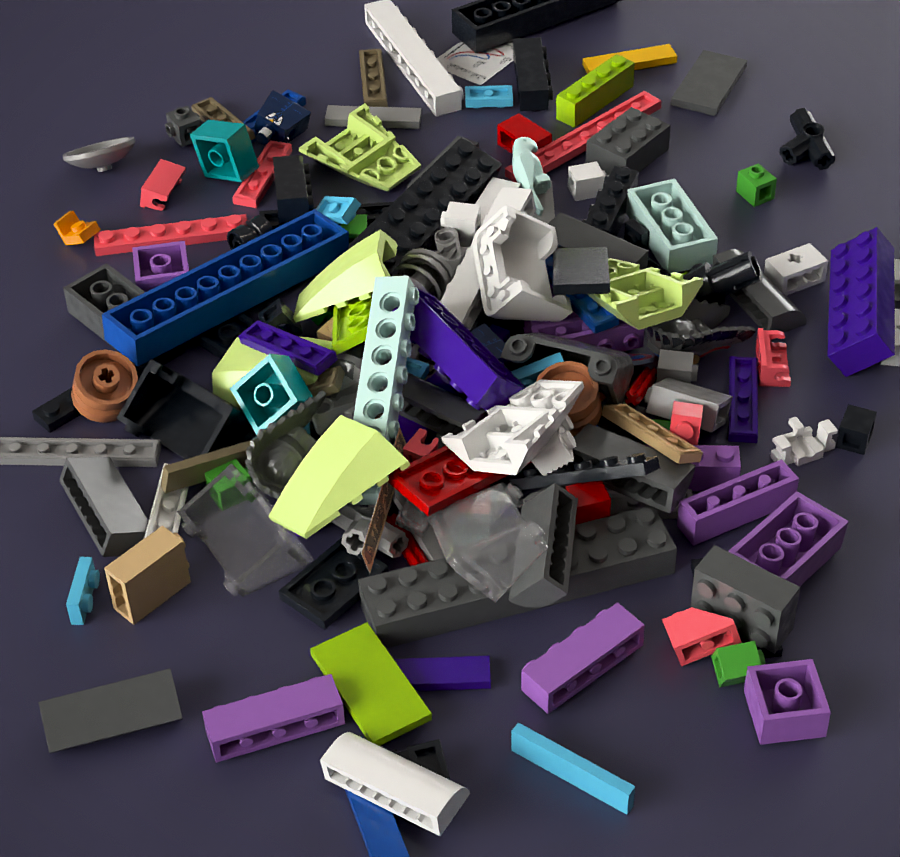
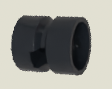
[227,215,273,250]

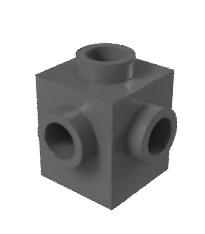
[165,106,202,147]

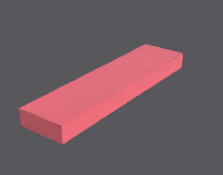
[232,140,292,208]

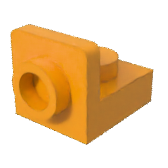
[54,211,101,245]

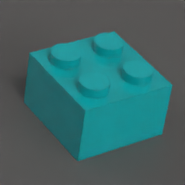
[190,120,259,182]
[230,354,314,435]

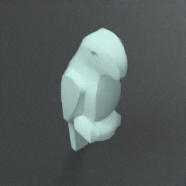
[512,137,551,216]

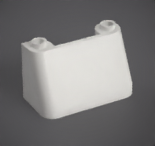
[473,205,572,322]

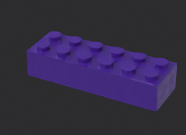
[827,227,895,377]
[392,288,526,412]

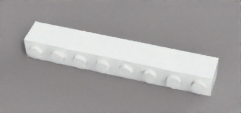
[364,0,464,117]
[440,187,536,331]

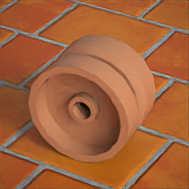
[71,349,138,423]
[536,361,602,437]

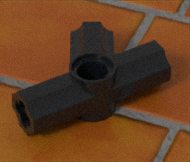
[779,108,835,170]

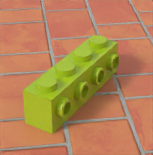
[556,54,635,128]

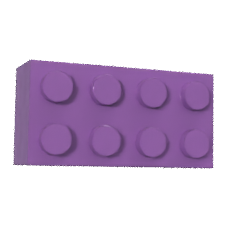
[728,491,849,586]

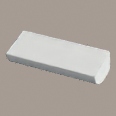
[320,732,470,837]

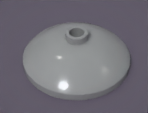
[62,137,135,172]

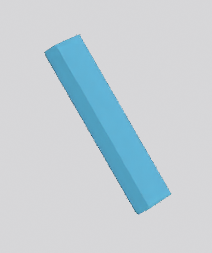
[511,723,635,815]

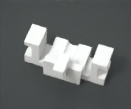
[770,417,838,466]

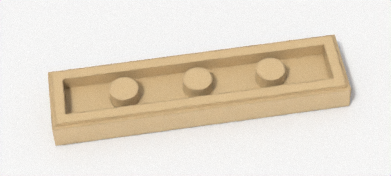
[602,404,703,464]

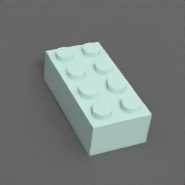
[626,178,718,274]

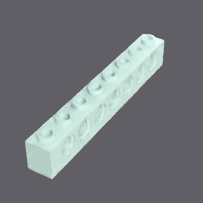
[353,276,419,505]

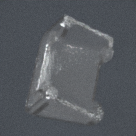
[177,463,314,597]
[429,482,548,603]

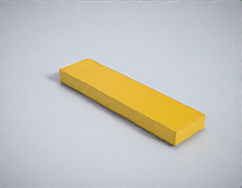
[582,44,677,74]

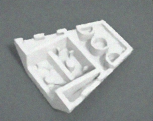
[441,380,584,475]

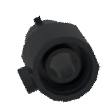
[683,251,763,305]

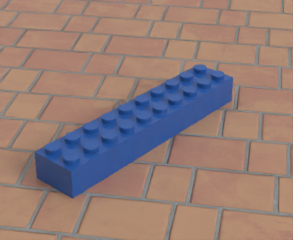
[102,209,349,366]

